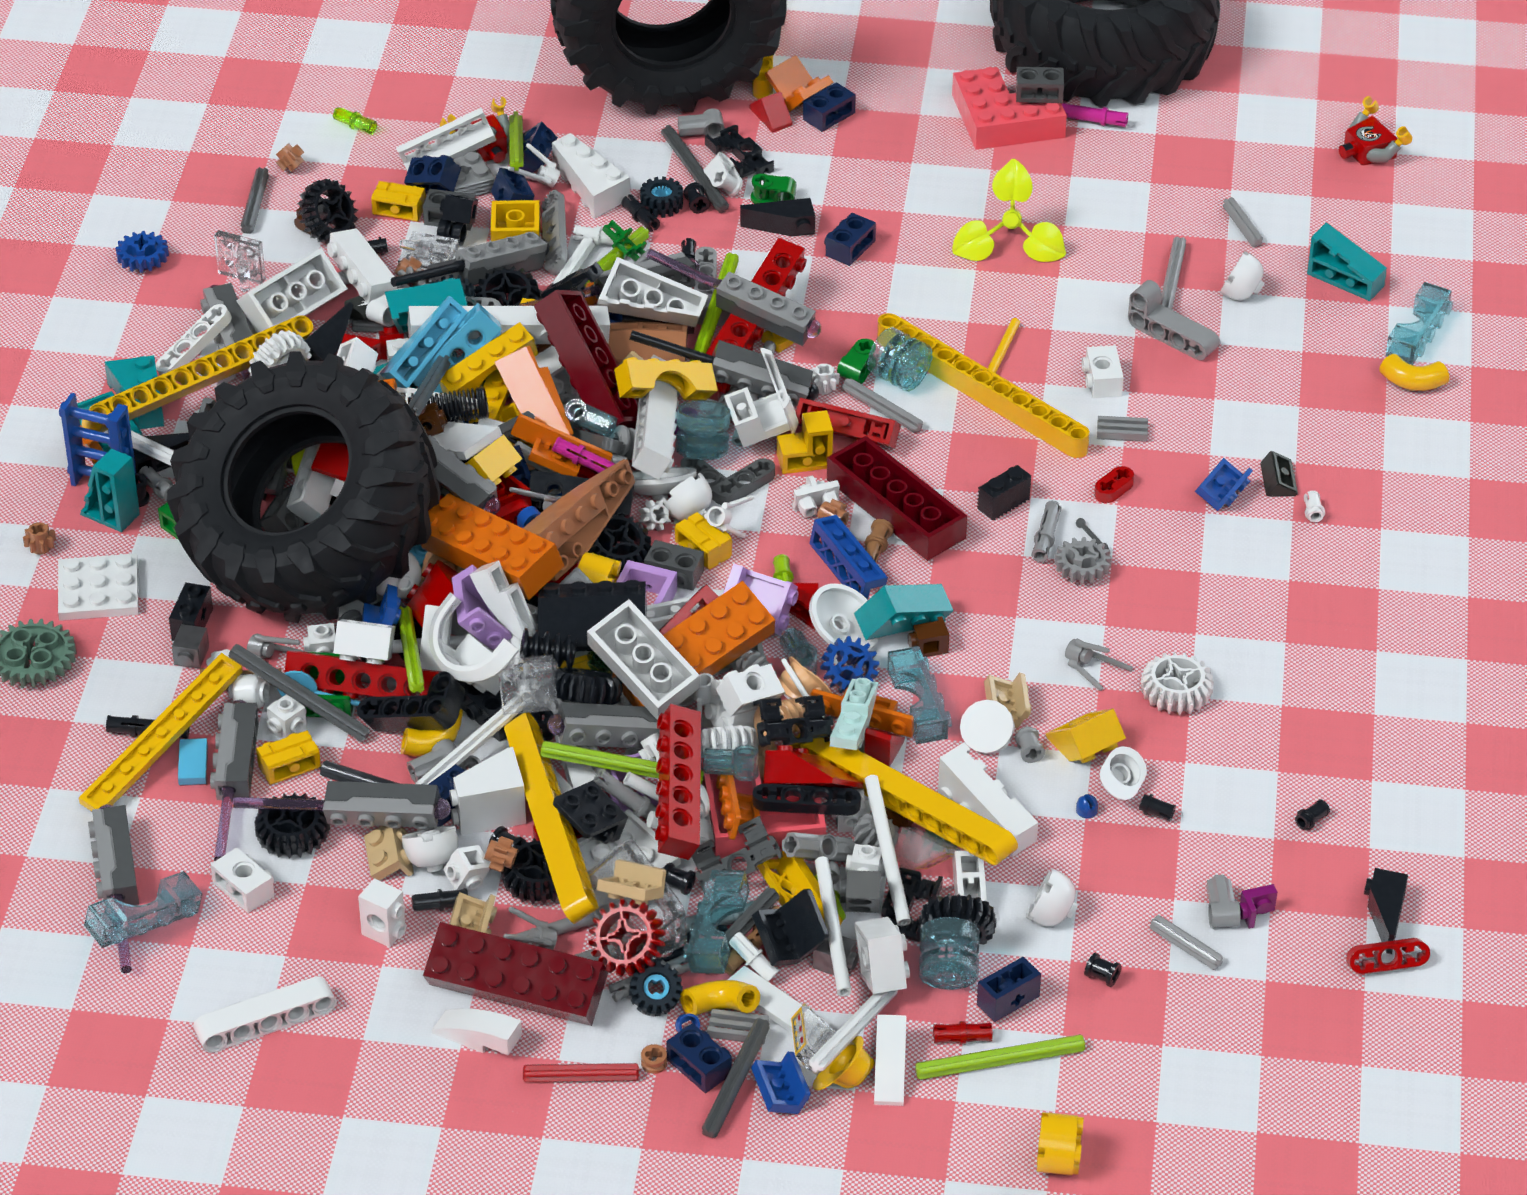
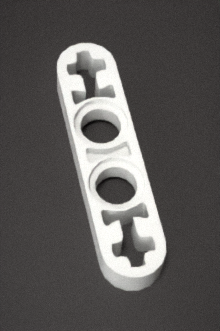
[156,304,232,375]

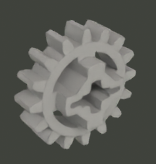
[1055,537,1112,584]

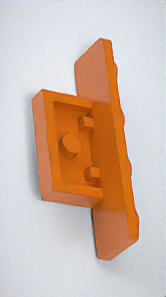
[511,414,613,477]
[811,687,914,738]
[716,764,760,840]

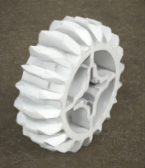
[248,330,312,377]
[1141,652,1214,716]
[701,725,759,758]

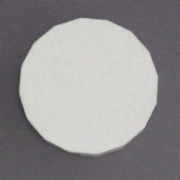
[960,699,1015,755]

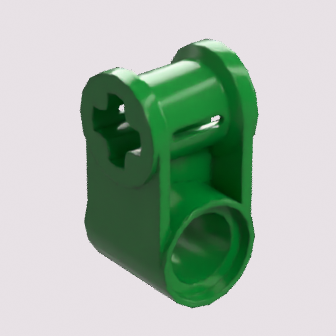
[750,174,797,204]
[837,339,876,384]

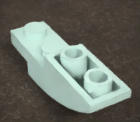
[830,678,879,750]

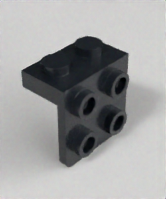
[553,780,628,843]
[752,889,829,966]

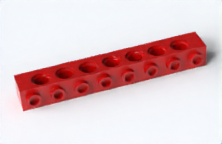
[706,237,807,402]

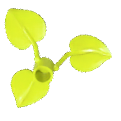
[952,159,1066,262]

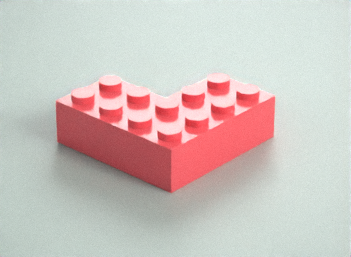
[952,67,1067,150]
[701,753,826,860]

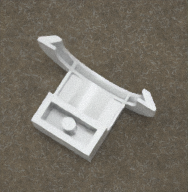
[724,348,799,448]
[429,592,519,696]

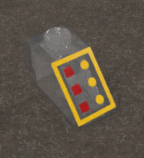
[894,827,961,871]
[791,1003,836,1076]

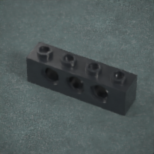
[529,470,634,519]

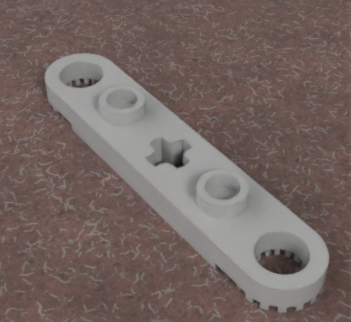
[541,190,567,275]

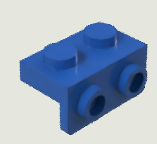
[1195,458,1253,511]
[362,584,401,625]
[751,1051,811,1114]

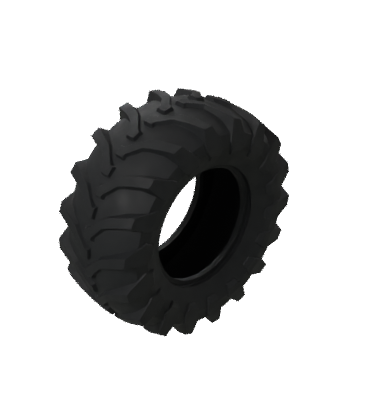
[550,0,787,115]
[990,0,1220,106]
[167,351,441,623]

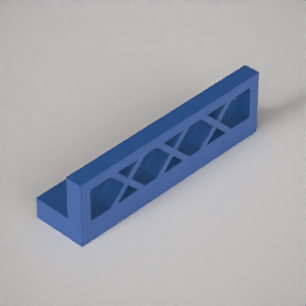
[809,515,888,600]

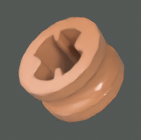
[641,1044,667,1074]

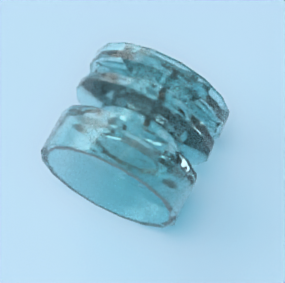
[868,327,932,392]
[675,400,730,460]
[919,917,979,990]

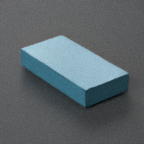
[178,738,208,785]

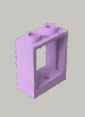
[616,560,677,604]

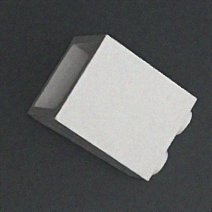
[449,747,526,835]

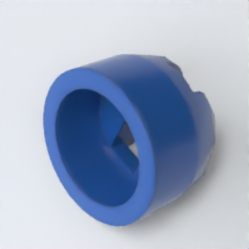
[1076,794,1098,818]
[675,1013,700,1033]

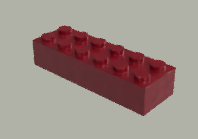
[533,290,638,436]
[827,436,967,561]
[423,922,608,1026]

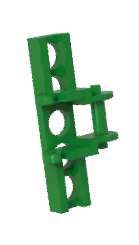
[602,220,647,262]

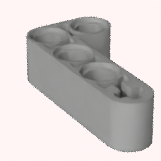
[694,247,731,326]
[1128,280,1220,360]

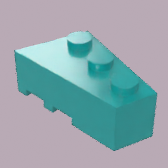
[1307,222,1387,301]
[385,278,468,334]
[104,355,164,429]
[80,448,140,533]
[854,584,954,640]

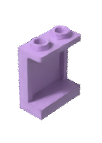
[723,564,798,636]
[452,565,512,650]

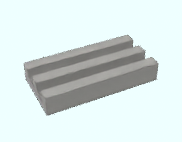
[1097,416,1148,441]
[707,1009,769,1044]

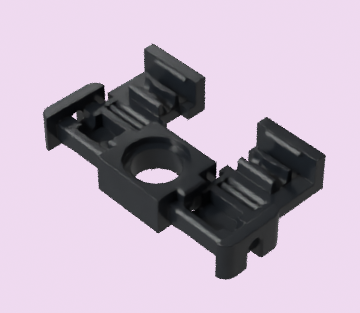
[705,125,774,178]
[540,261,604,299]
[753,695,834,747]
[882,868,943,942]

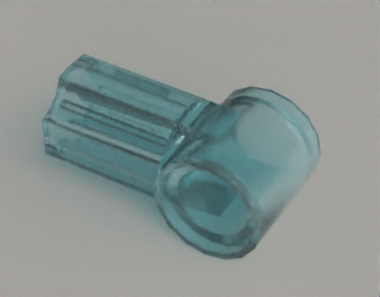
[565,399,617,438]
[780,628,817,675]
[703,745,759,781]

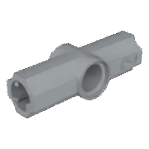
[782,832,855,862]

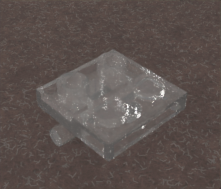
[214,230,266,292]
[398,231,459,270]
[498,655,558,715]

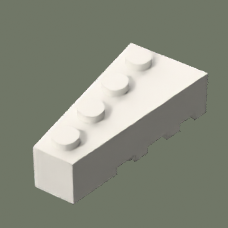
[552,133,631,218]
[597,257,708,327]
[938,742,1038,857]

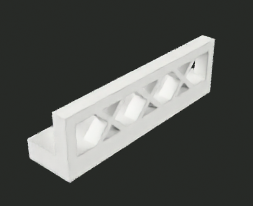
[396,108,496,171]

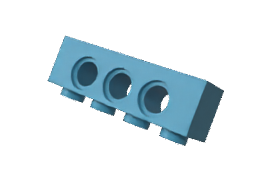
[413,303,502,393]

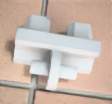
[792,475,840,518]

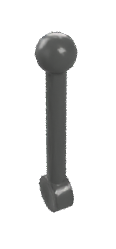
[1076,518,1109,549]

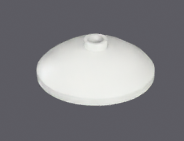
[632,467,697,500]
[809,584,879,651]

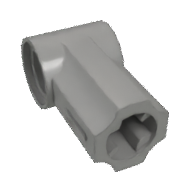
[678,108,725,138]
[407,739,456,784]
[1206,875,1240,928]

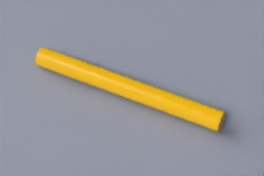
[987,318,1020,373]

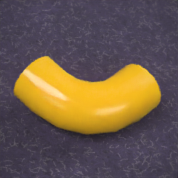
[1379,354,1449,391]
[401,709,463,757]
[680,980,760,1016]

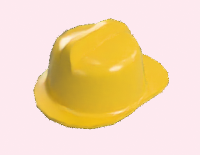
[812,1036,875,1091]

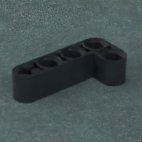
[357,671,465,732]

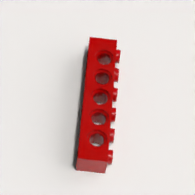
[284,651,442,698]
[655,704,701,860]

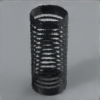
[408,386,489,426]

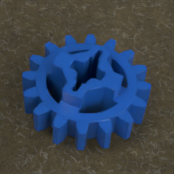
[115,231,169,273]
[820,636,880,693]

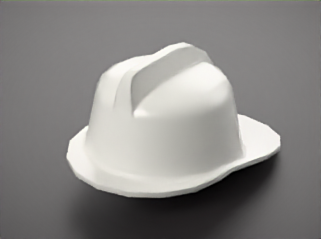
[1100,746,1147,801]

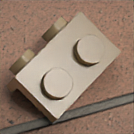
[984,672,1031,728]
[364,826,414,881]
[597,859,666,904]
[449,892,497,934]

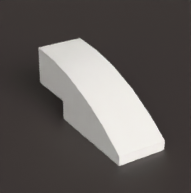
[469,561,538,640]
[432,1008,522,1055]
[874,1015,906,1106]

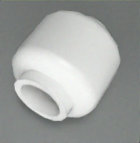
[228,674,270,709]

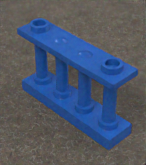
[59,393,136,486]

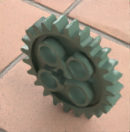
[0,619,76,688]

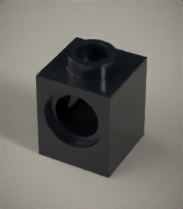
[440,194,478,224]

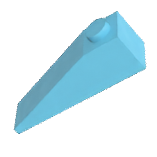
[380,296,468,388]

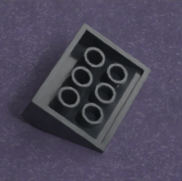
[538,580,647,652]

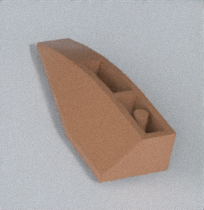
[538,322,688,364]
[523,459,635,581]

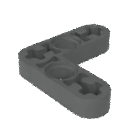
[681,456,775,505]

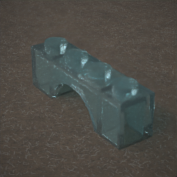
[1385,282,1453,365]
[887,646,952,745]
[684,870,750,974]
[84,871,203,948]

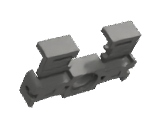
[692,816,783,894]

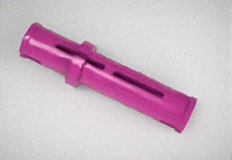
[1061,103,1129,127]
[552,437,615,473]

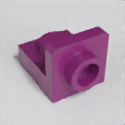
[1239,884,1278,929]

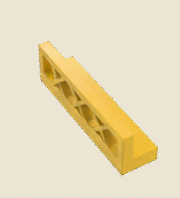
[757,851,843,925]

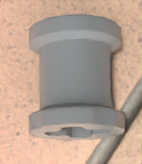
[1015,726,1045,763]

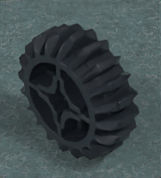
[297,179,358,244]
[475,265,540,306]
[588,512,651,575]
[549,667,623,705]
[254,792,330,859]
[501,837,557,905]
[919,894,996,950]

